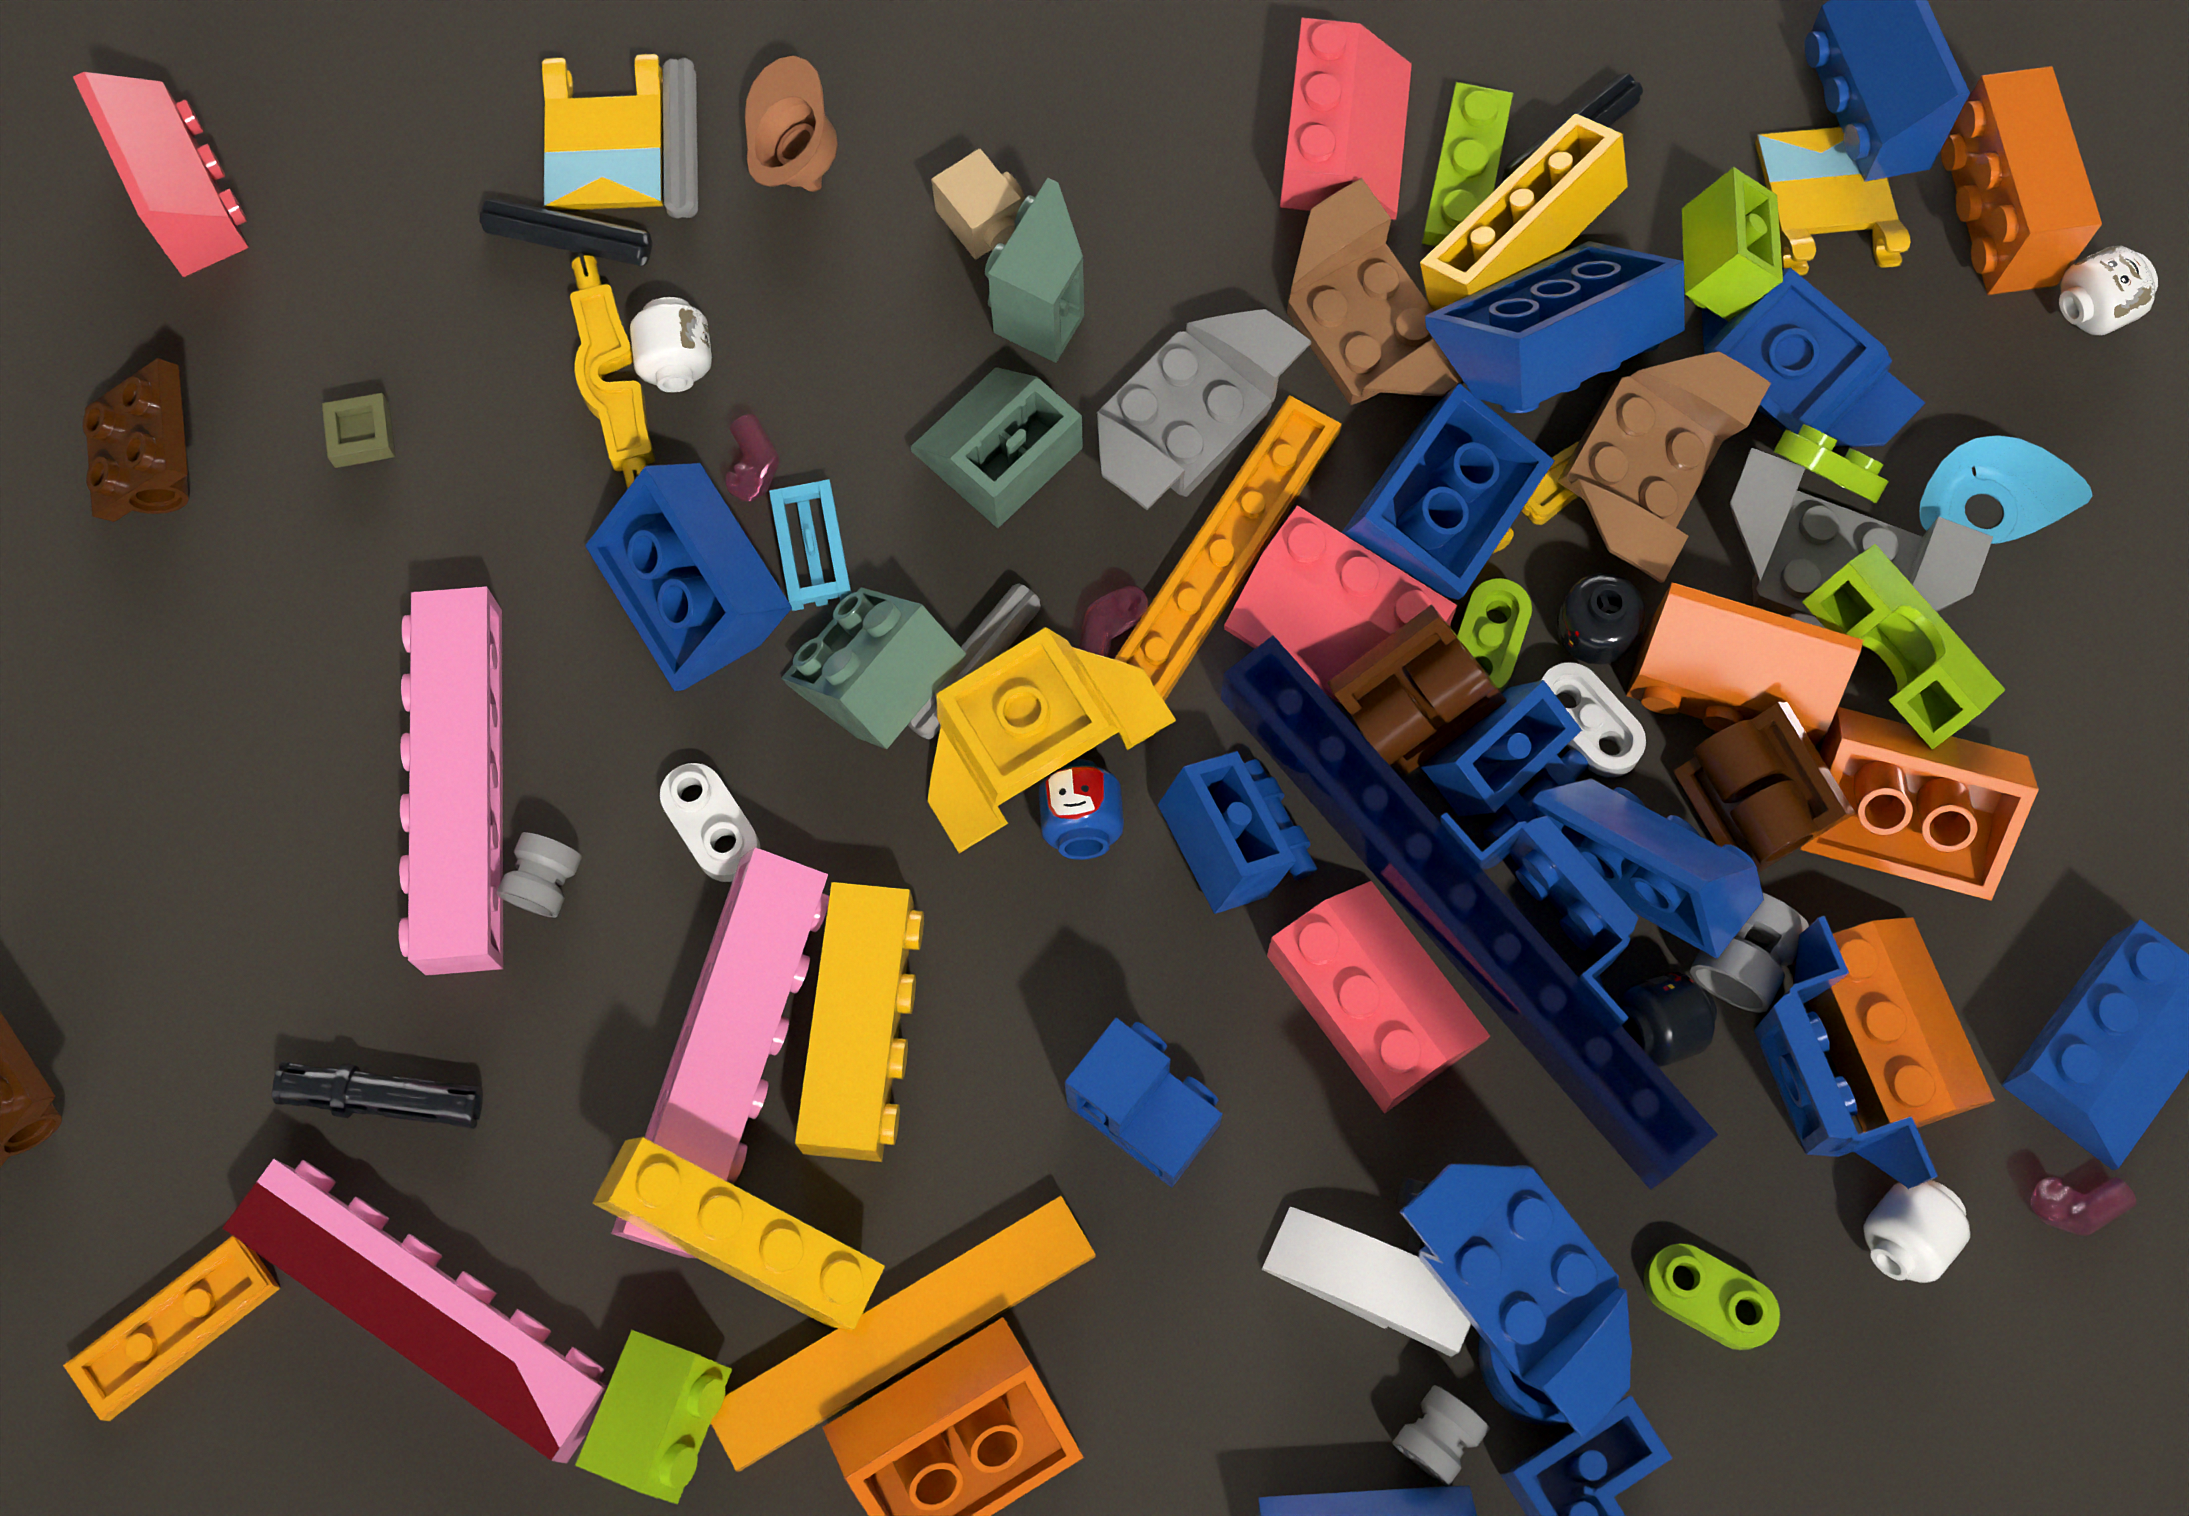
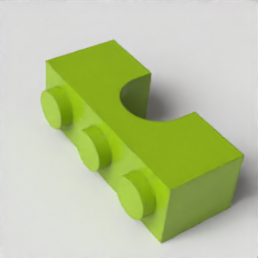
[1802,544,2006,750]

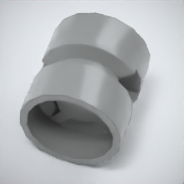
[1690,893,1809,1013]

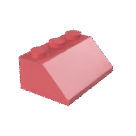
[1280,18,1412,220]
[73,72,248,278]
[1224,506,1457,704]
[1267,881,1490,1114]

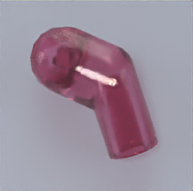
[725,414,780,502]
[1078,585,1148,657]
[2030,1177,2136,1236]

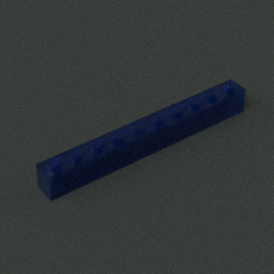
[1221,635,1718,1190]

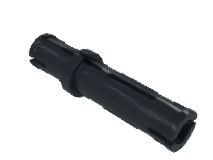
[272,1061,483,1129]

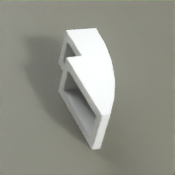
[1262,1207,1471,1357]

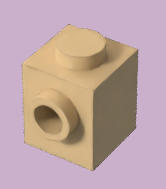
[931,148,1025,260]

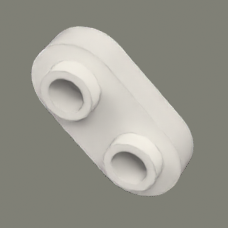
[1542,663,1646,777]
[660,763,760,882]

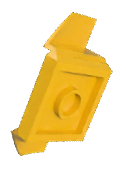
[927,627,1176,854]

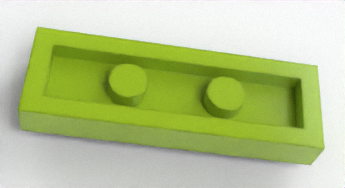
[1422,82,1513,246]

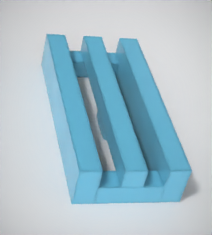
[769,479,852,611]

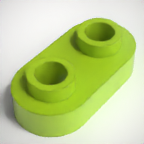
[1774,424,1889,503]
[1457,578,1532,692]
[1644,1244,1780,1350]

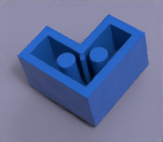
[1065,1018,1223,1188]
[1501,1395,1672,1516]

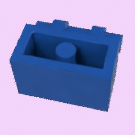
[1421,680,1589,845]
[1158,751,1317,914]

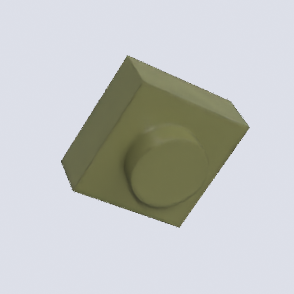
[322,393,395,468]

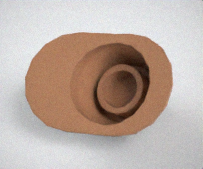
[745,56,838,192]

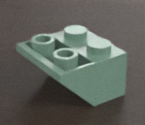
[985,178,1084,363]
[910,367,1083,529]
[781,587,967,749]

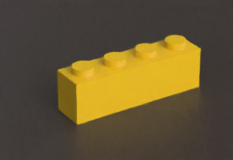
[1420,113,1628,311]
[795,882,924,1162]
[592,1137,885,1330]

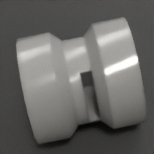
[496,832,582,918]
[1392,1385,1490,1486]

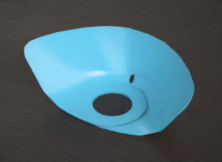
[1920,435,2093,544]

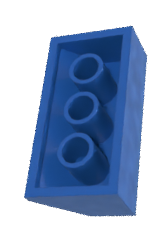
[1425,241,1685,413]

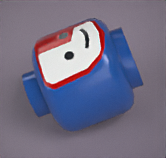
[1039,759,1124,860]

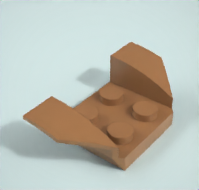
[1287,178,1464,405]
[1557,351,1771,583]

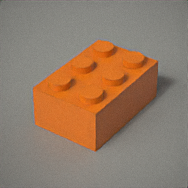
[1941,66,2102,295]

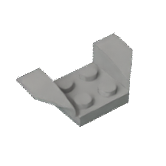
[1097,309,1311,510]
[1730,448,1993,648]

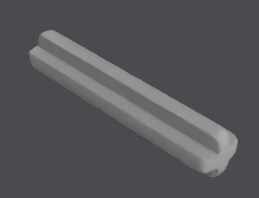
[663,58,698,219]
[908,584,1041,739]

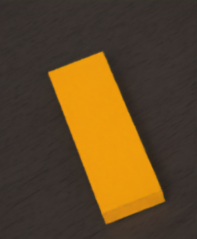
[63,1236,281,1421]

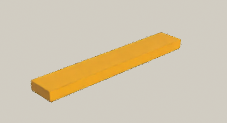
[1114,395,1342,702]
[711,1196,1096,1472]

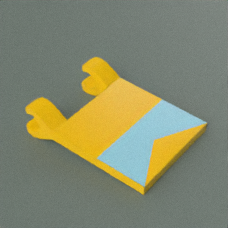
[542,54,663,211]
[1755,127,1911,275]

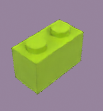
[1682,167,1783,321]
[575,1330,732,1504]

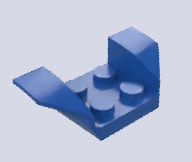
[1702,268,1925,447]
[1440,812,1638,1026]
[1754,916,1938,1189]
[1400,1164,1630,1438]

